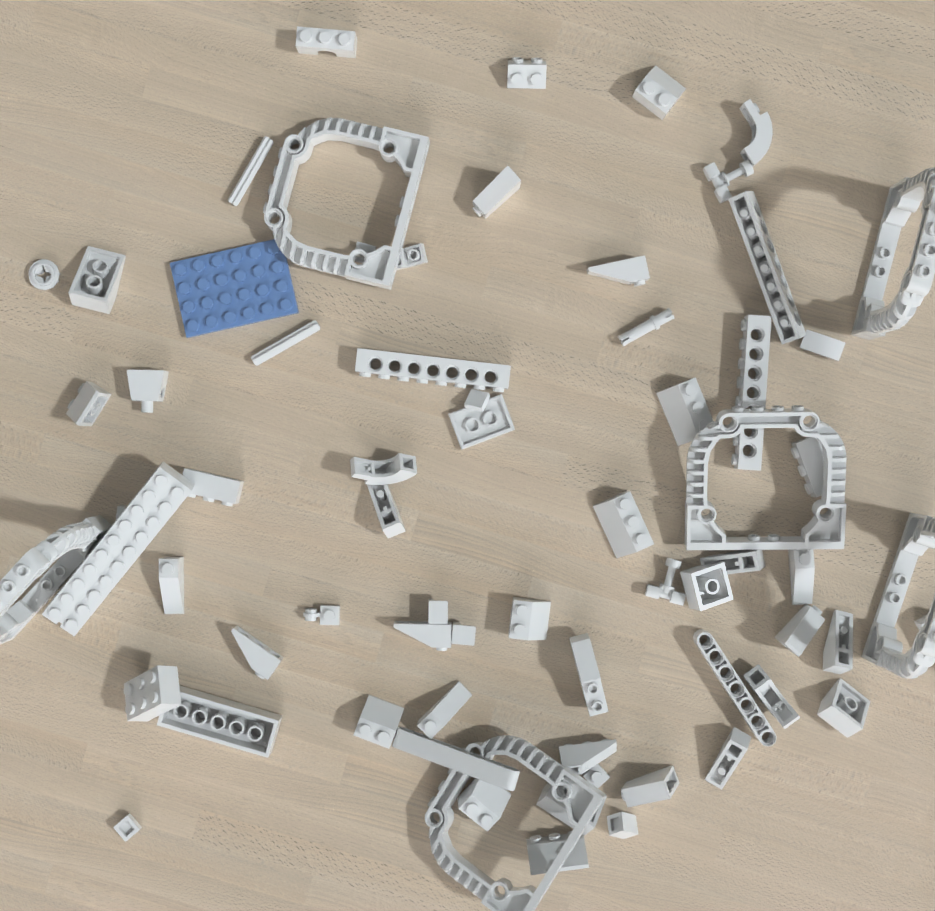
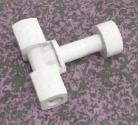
[703,160,754,204]
[645,557,686,606]

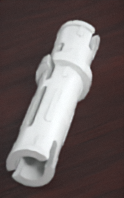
[618,308,675,346]

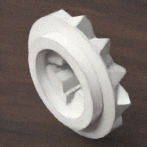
[29,259,60,290]

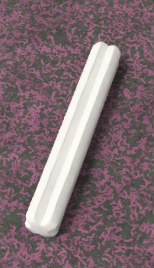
[228,136,274,206]
[251,320,320,366]

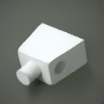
[127,370,169,413]

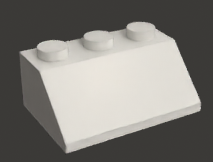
[656,377,713,446]
[593,490,654,558]
[536,782,607,836]
[526,831,589,875]

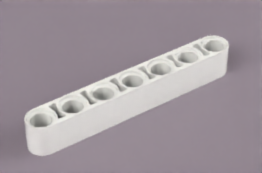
[693,629,777,746]
[392,727,520,791]

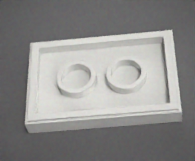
[448,394,515,450]

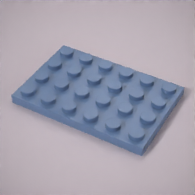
[170,239,299,338]

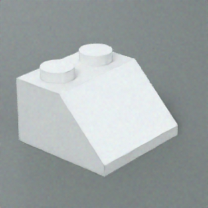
[632,66,686,120]
[66,381,112,426]
[680,562,733,611]
[508,597,551,641]
[817,678,871,738]
[354,695,404,749]
[457,778,511,832]

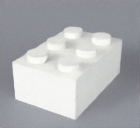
[124,665,181,722]

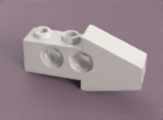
[569,633,609,716]

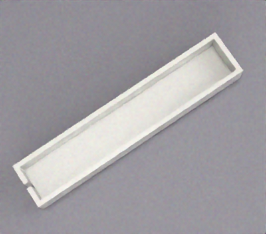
[42,461,195,636]

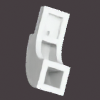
[739,99,773,167]
[350,453,417,485]
[743,664,800,729]

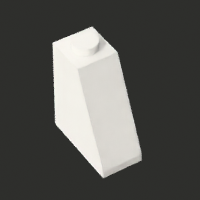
[472,166,521,219]
[775,604,825,657]
[621,765,679,807]

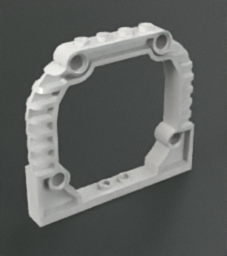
[263,117,430,290]
[851,167,935,340]
[684,405,847,550]
[861,513,935,679]
[0,515,112,645]
[425,735,606,911]

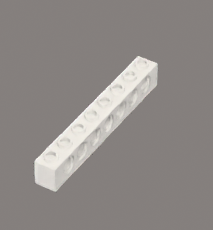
[729,191,807,345]
[731,315,772,471]
[355,348,511,393]

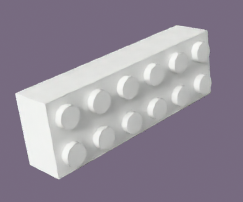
[157,685,283,758]

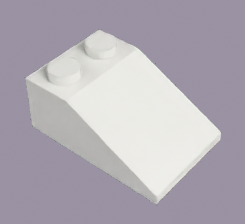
[68,246,126,314]

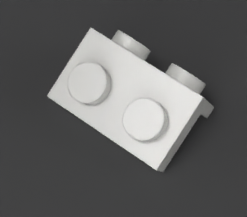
[507,57,547,89]

